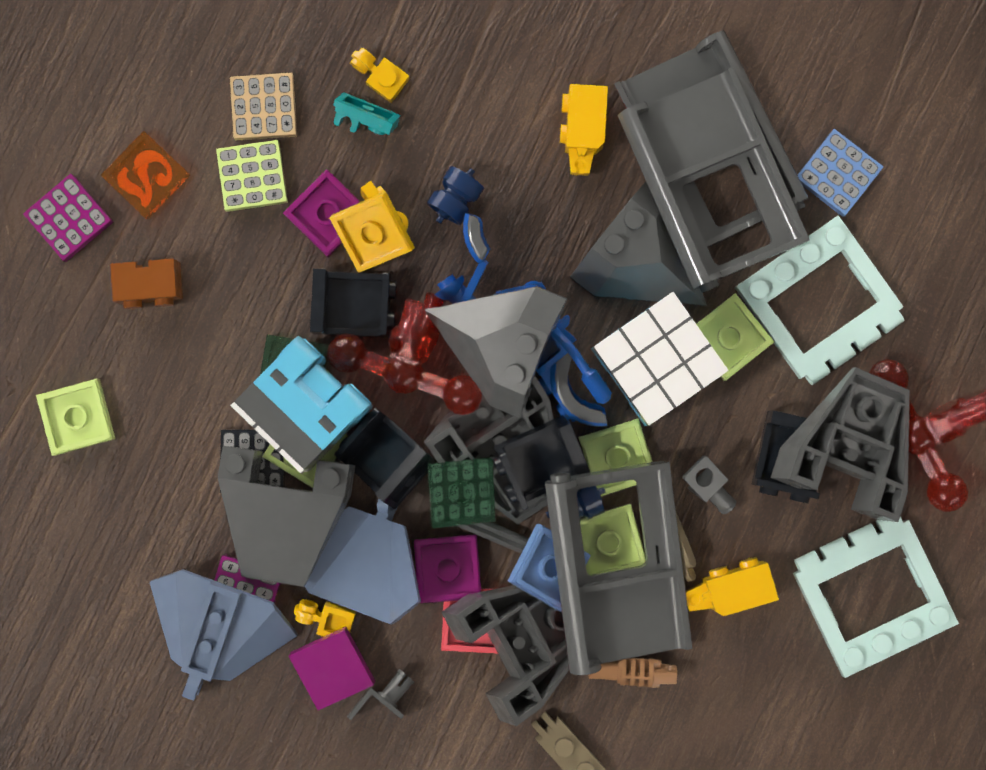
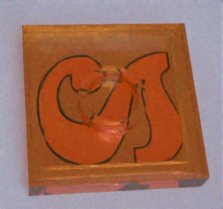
[100,131,190,220]

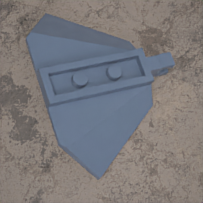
[305,499,421,625]
[150,569,298,701]

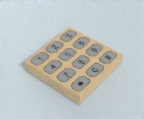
[230,73,297,141]

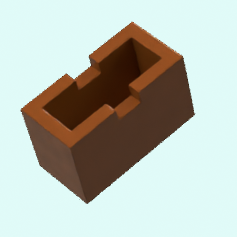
[110,258,183,309]

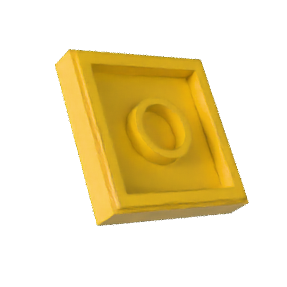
[330,191,415,273]

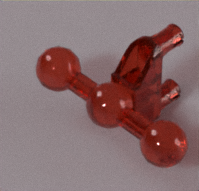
[327,292,482,415]
[869,359,986,512]

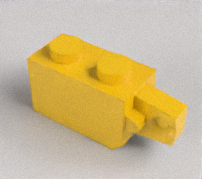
[560,84,608,176]
[685,557,779,616]

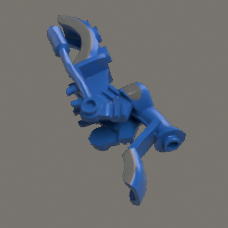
[434,213,612,426]

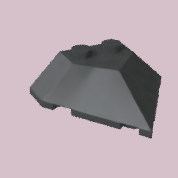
[570,182,706,306]
[425,286,567,418]

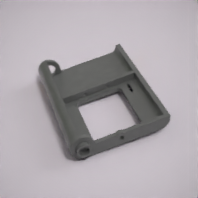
[617,67,810,293]

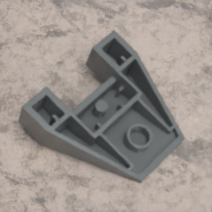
[771,367,910,522]
[218,446,356,587]
[441,585,570,726]

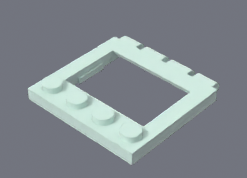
[734,215,905,385]
[793,517,959,678]

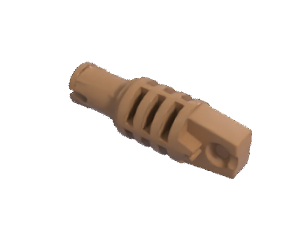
[588,657,678,688]

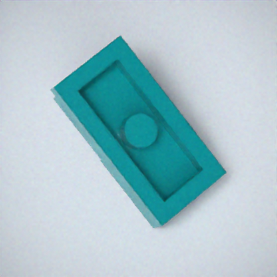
[333,92,401,135]

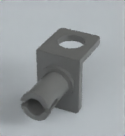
[683,456,737,514]
[347,669,415,720]

